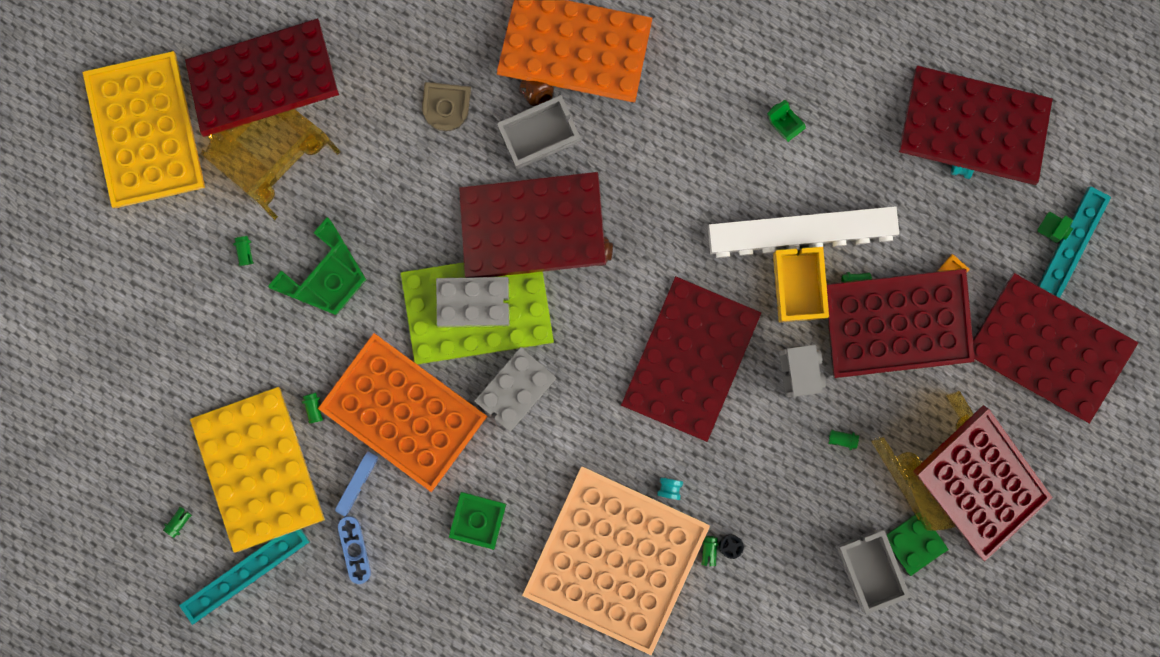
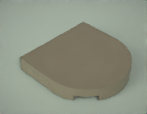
[422,82,471,131]

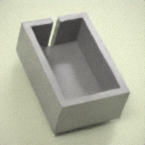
[497,95,581,170]
[436,277,510,328]
[779,345,826,398]
[475,347,557,432]
[836,528,911,615]

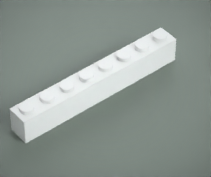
[708,207,899,258]

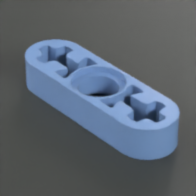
[335,451,378,517]
[338,516,371,584]

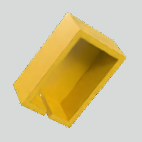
[773,247,829,323]

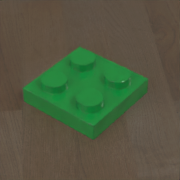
[449,492,507,550]
[886,510,949,576]

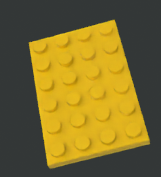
[82,51,205,209]
[190,387,325,553]

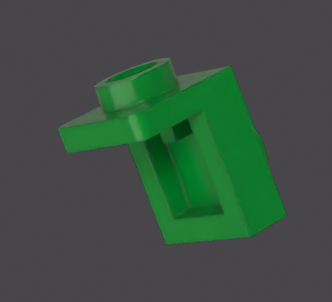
[767,100,806,142]
[1037,212,1073,243]

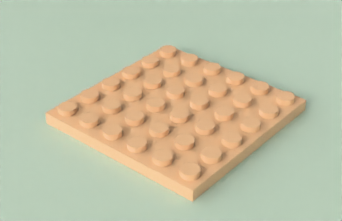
[522,466,710,655]

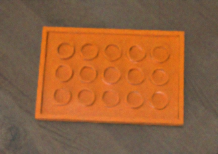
[497,0,653,103]
[318,333,488,492]

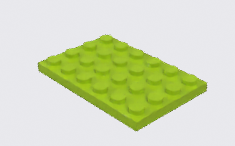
[401,262,554,365]

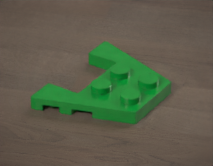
[267,217,367,315]

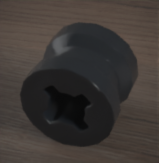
[719,534,744,559]

